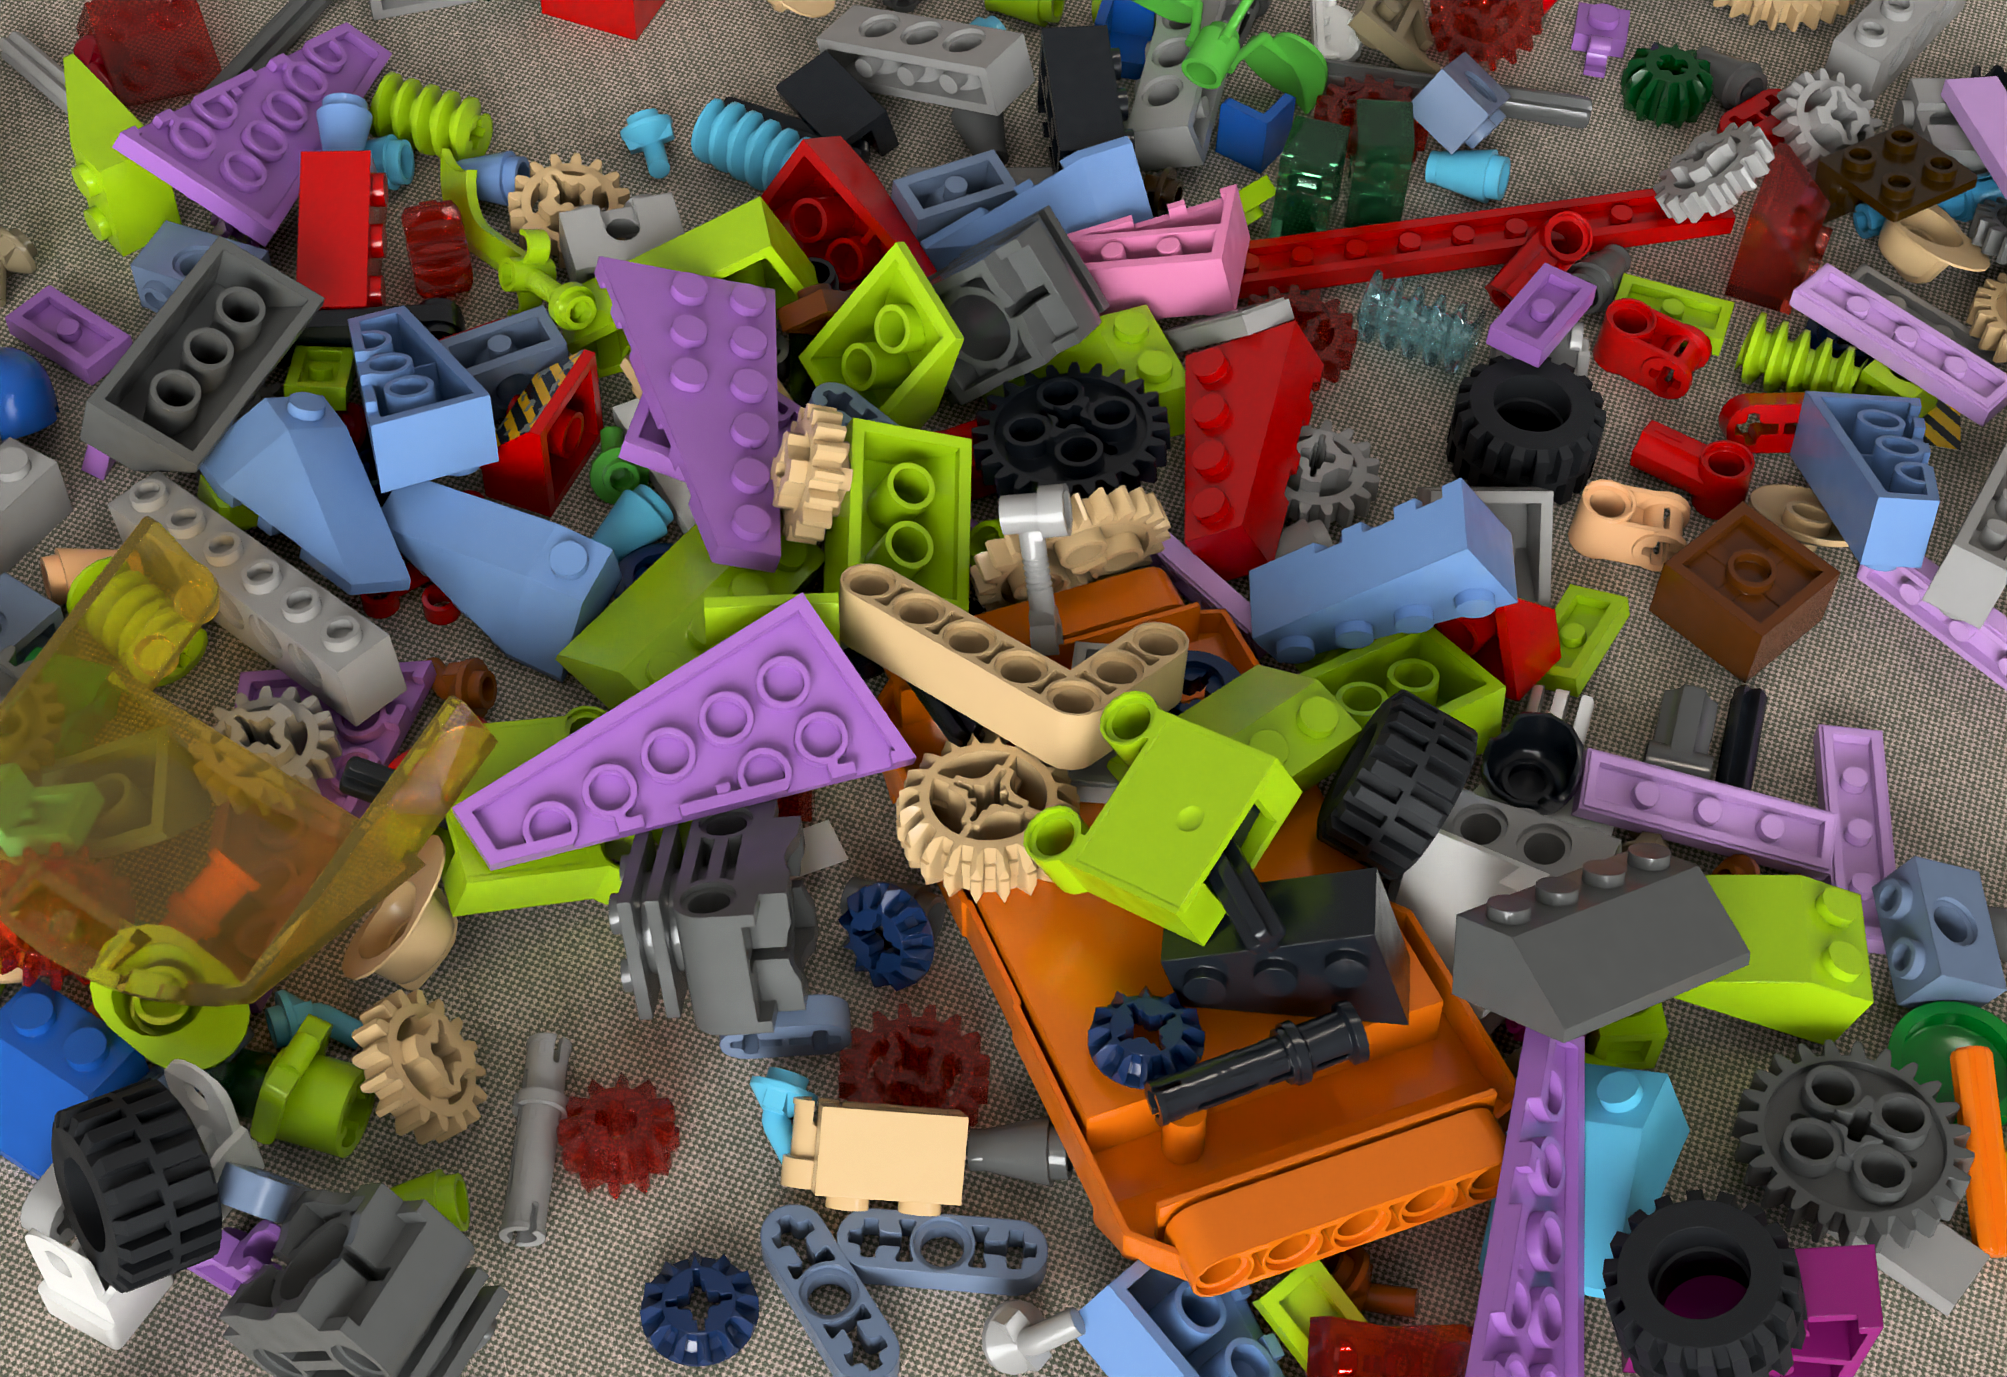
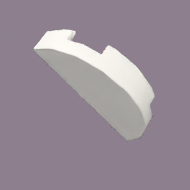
[1310,0,1363,62]

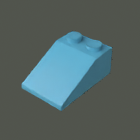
[1478,1063,1690,1299]

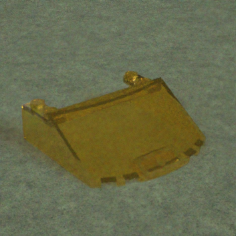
[0,516,498,1007]

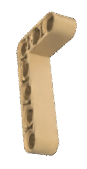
[839,563,1189,770]

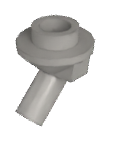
[982,1299,1086,1375]

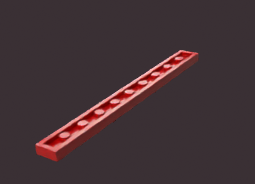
[1238,188,1736,299]

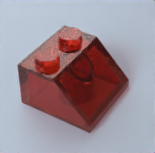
[1725,142,1833,315]

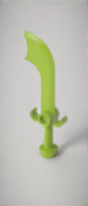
[440,149,597,331]

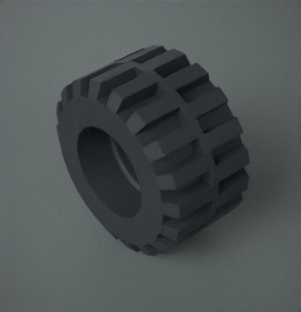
[1446,355,1606,505]
[1316,689,1478,880]
[51,1078,222,1293]
[1602,1189,1808,1377]

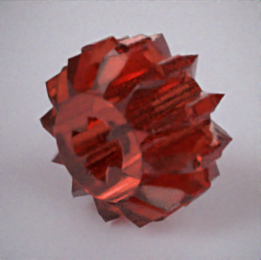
[401,199,474,299]
[557,1072,681,1201]

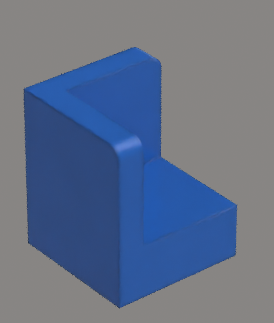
[1094,0,1156,80]
[1215,93,1296,174]

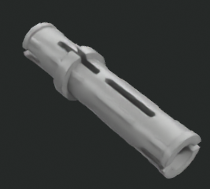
[498,1032,572,1247]

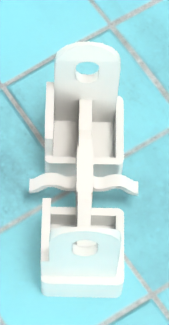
[25,1059,265,1350]

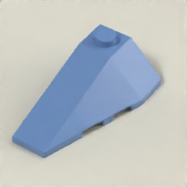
[381,481,623,683]

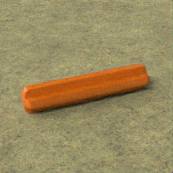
[1950,1046,2007,1258]

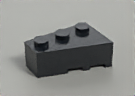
[1036,25,1135,174]
[1161,867,1410,1025]

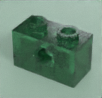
[1343,99,1415,228]
[1269,115,1351,238]

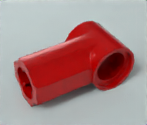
[1484,211,1593,311]
[1630,420,1755,520]

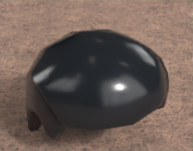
[1481,712,1584,816]

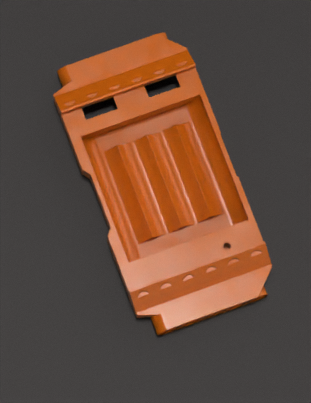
[877,567,1516,1297]

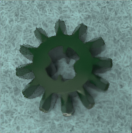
[1620,42,1714,129]

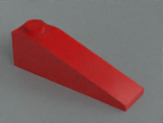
[761,136,937,291]

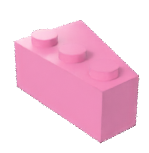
[1067,184,1250,320]

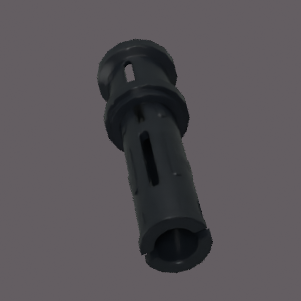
[1144,999,1370,1127]

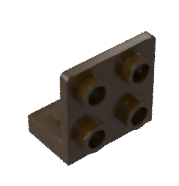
[1808,124,1978,224]

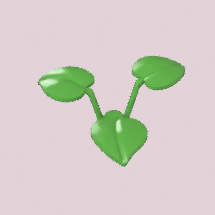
[1131,0,1328,114]

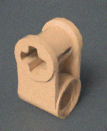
[1568,479,1691,572]

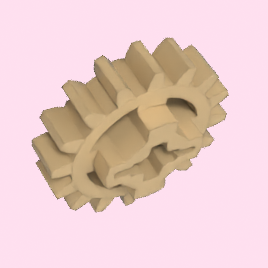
[508,153,630,268]
[770,403,853,545]
[351,989,487,1145]

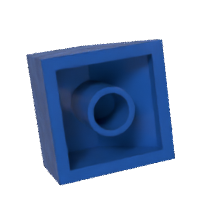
[0,976,150,1180]

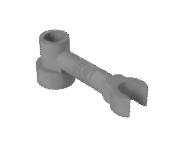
[999,483,1073,656]

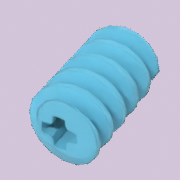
[691,98,810,191]

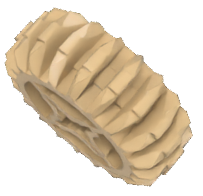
[896,733,1081,904]

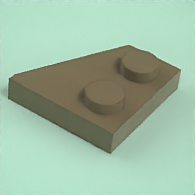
[1348,0,1441,74]

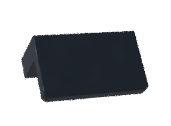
[776,50,899,157]

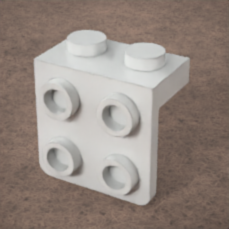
[1395,829,1550,1019]

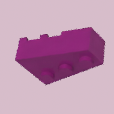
[1621,1244,1884,1377]

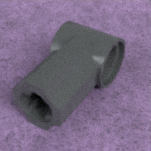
[1642,684,1718,779]

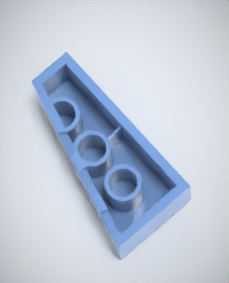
[347,305,499,493]
[1790,391,1940,572]
[1249,478,1518,664]

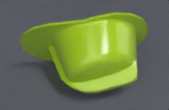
[90,928,251,1070]

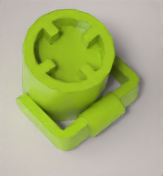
[250,1014,375,1158]

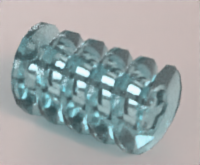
[1357,269,1486,375]

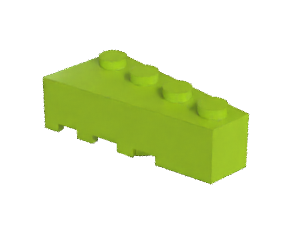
[562,196,818,378]

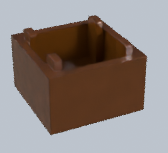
[1649,501,1841,683]

